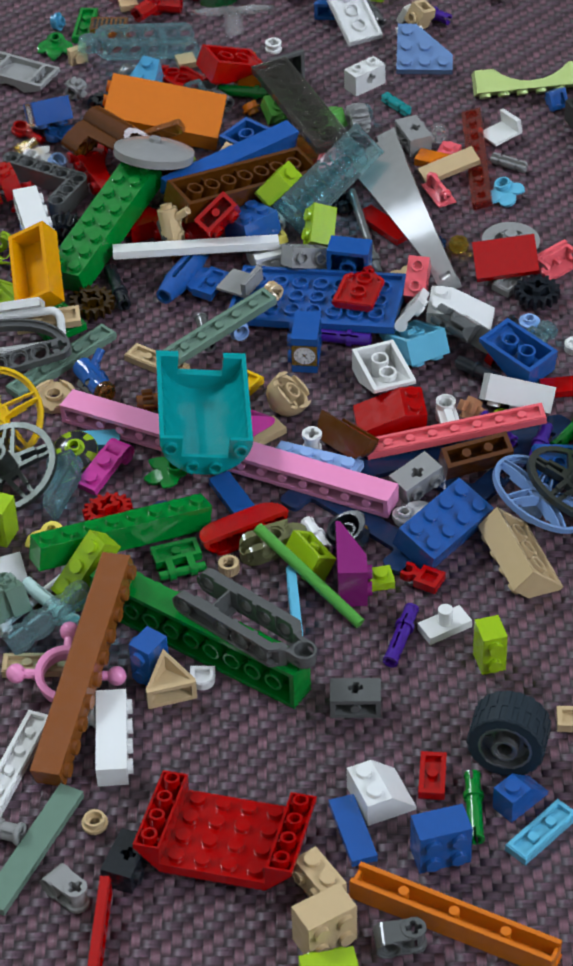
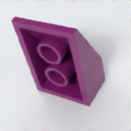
[335,521,372,606]

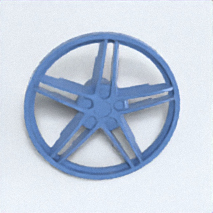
[492,454,573,534]

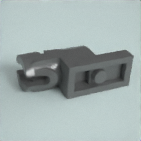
[430,303,490,354]

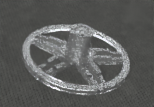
[191,4,275,36]

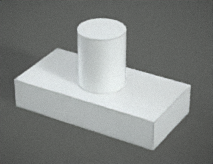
[417,604,472,645]

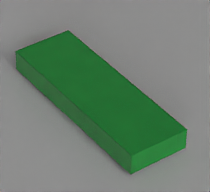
[72,8,99,44]

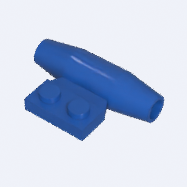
[156,254,229,304]

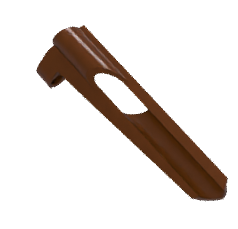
[61,105,178,176]

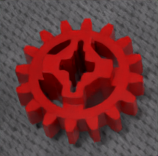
[82,492,134,521]

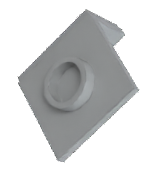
[216,265,263,298]

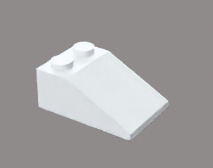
[426,286,495,335]
[352,340,416,394]

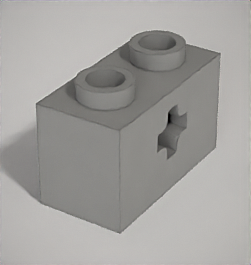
[395,115,434,157]
[389,451,444,504]

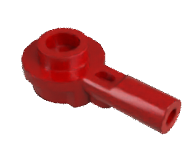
[11,120,45,144]

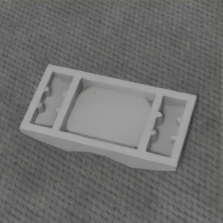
[0,51,60,93]

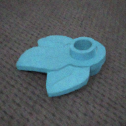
[486,177,525,207]

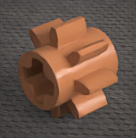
[456,396,486,419]

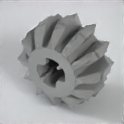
[345,103,371,136]

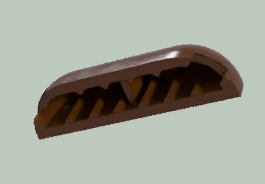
[317,410,379,459]

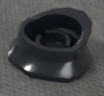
[326,510,369,553]

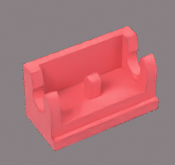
[536,239,573,280]

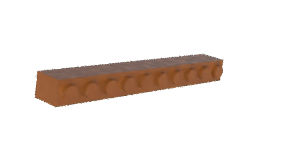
[30,552,137,786]

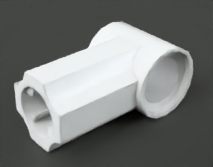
[435,394,459,424]

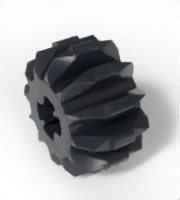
[51,210,79,242]

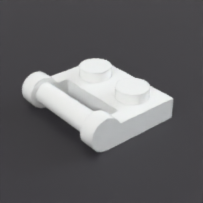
[395,287,430,332]

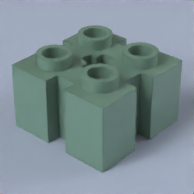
[0,572,33,624]

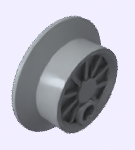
[482,222,540,249]

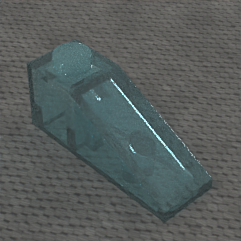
[43,449,83,520]

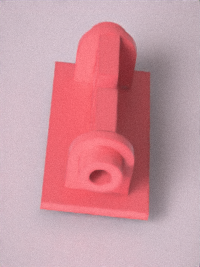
[421,172,456,208]

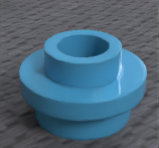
[50,12,65,31]

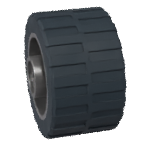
[466,690,551,776]

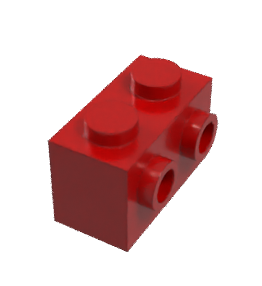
[194,191,241,238]

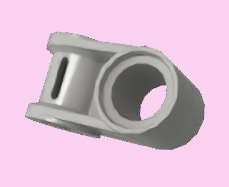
[40,863,90,914]

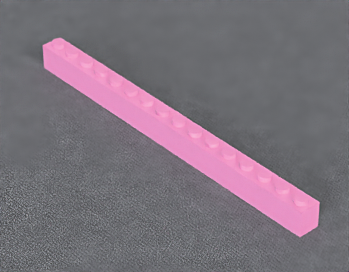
[60,389,399,518]

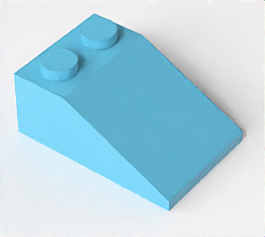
[379,319,450,367]

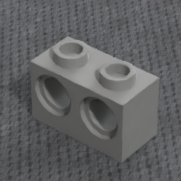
[280,244,327,269]

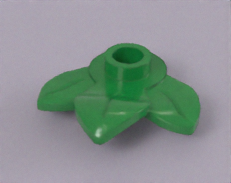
[37,32,73,61]
[143,457,187,489]

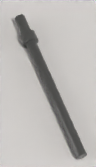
[348,189,382,272]

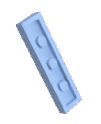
[276,440,364,472]

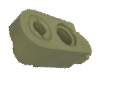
[239,519,307,566]

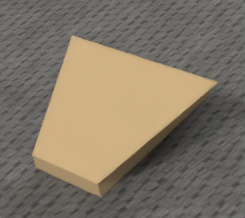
[146,649,197,709]

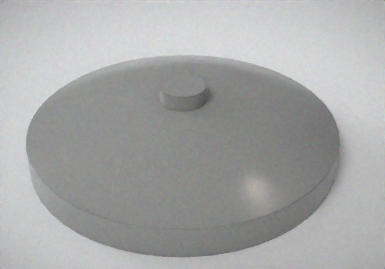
[113,135,195,170]

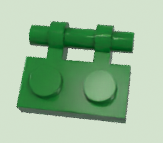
[150,536,207,581]

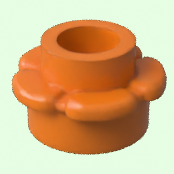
[242,100,260,116]

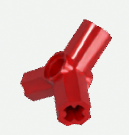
[131,0,183,23]

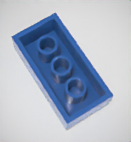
[392,478,494,569]

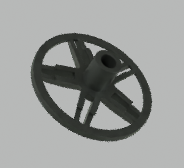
[0,422,57,512]
[526,446,573,517]

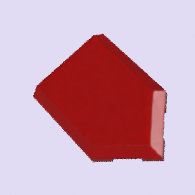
[162,65,209,89]
[332,265,385,312]

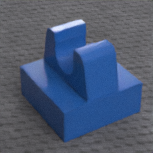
[544,87,568,111]

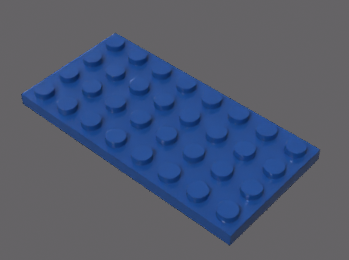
[229,265,406,334]

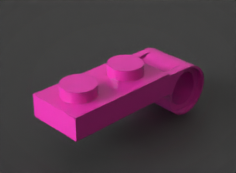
[76,438,134,496]

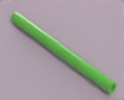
[253,523,365,628]

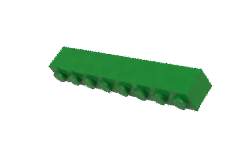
[29,493,212,572]

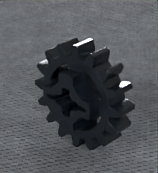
[514,274,560,310]

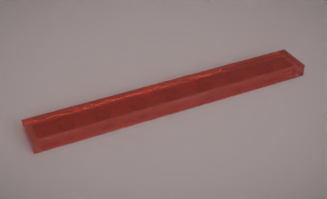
[461,107,493,210]

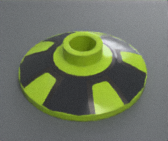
[54,431,98,471]

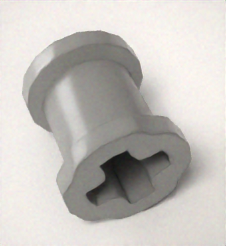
[0,817,26,846]

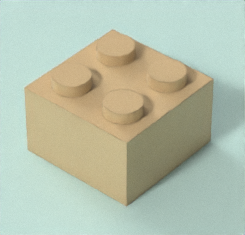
[291,883,357,955]

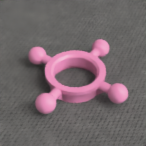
[6,621,127,703]

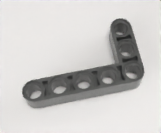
[2,151,89,218]

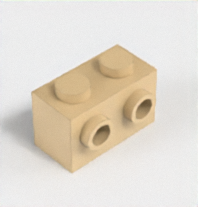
[292,846,347,897]

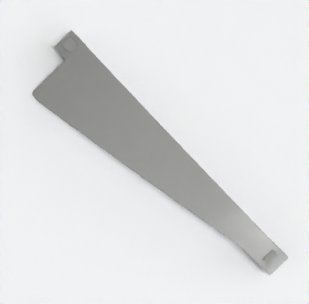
[344,127,462,289]

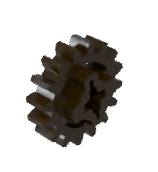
[69,284,115,321]

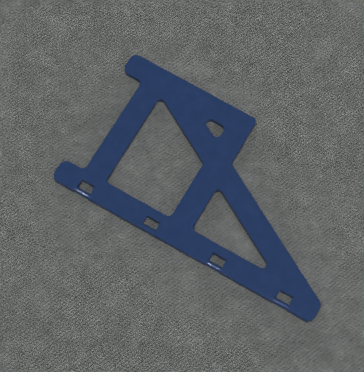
[281,414,572,575]

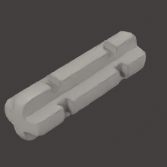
[490,152,528,173]

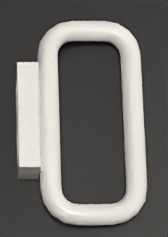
[0,297,66,354]

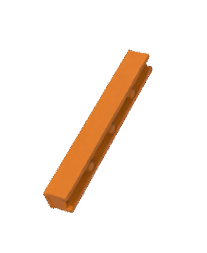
[348,861,562,966]

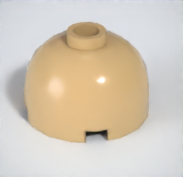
[266,371,311,417]

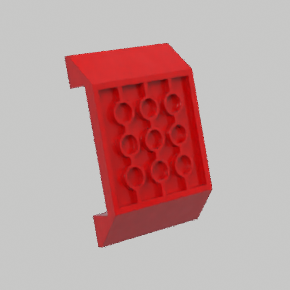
[132,770,317,891]

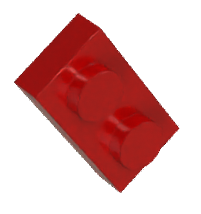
[418,751,447,800]

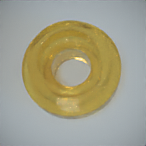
[448,235,469,254]

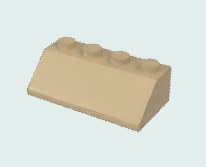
[478,507,563,598]

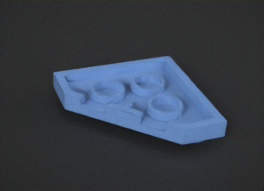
[396,24,453,75]

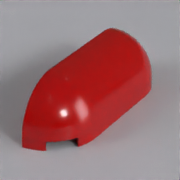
[199,502,288,555]

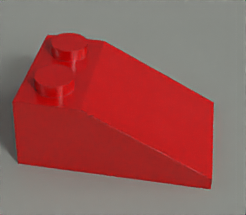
[196,44,267,85]
[353,386,428,437]

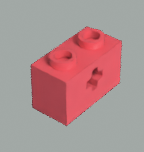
[403,255,431,303]

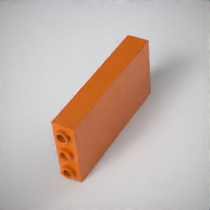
[102,73,227,151]

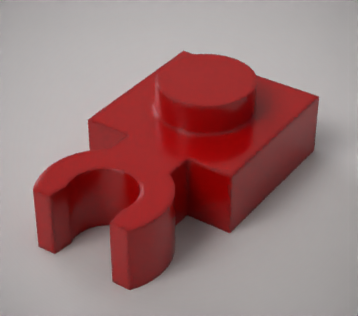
[400,562,446,594]

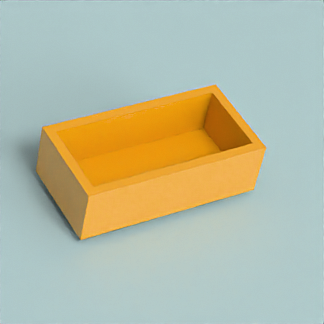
[8,221,65,307]

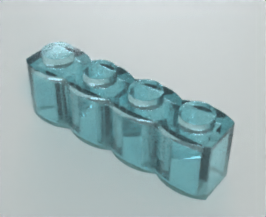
[2,580,90,655]

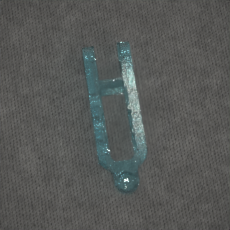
[78,23,200,61]

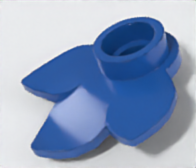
[44,124,74,143]

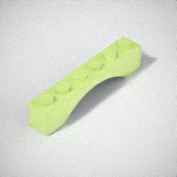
[472,61,573,99]

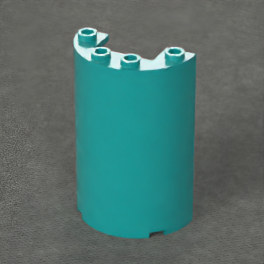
[156,350,253,475]

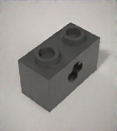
[330,677,381,718]

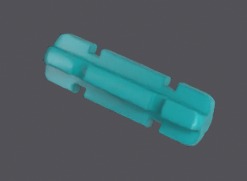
[381,92,412,117]

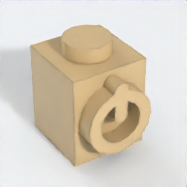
[404,0,436,29]

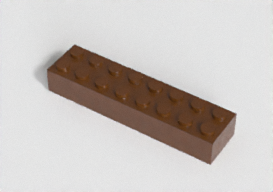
[163,147,321,224]

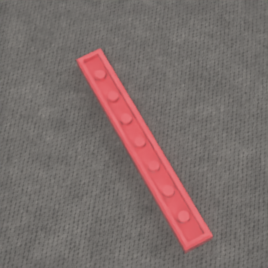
[367,403,547,460]

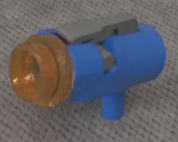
[73,347,116,400]

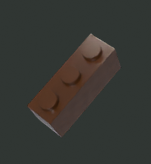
[438,431,514,480]

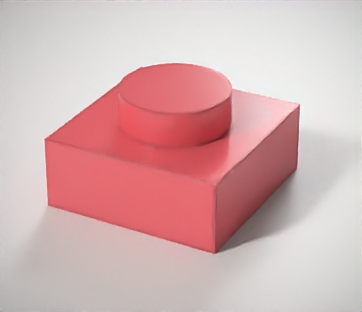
[437,141,462,154]

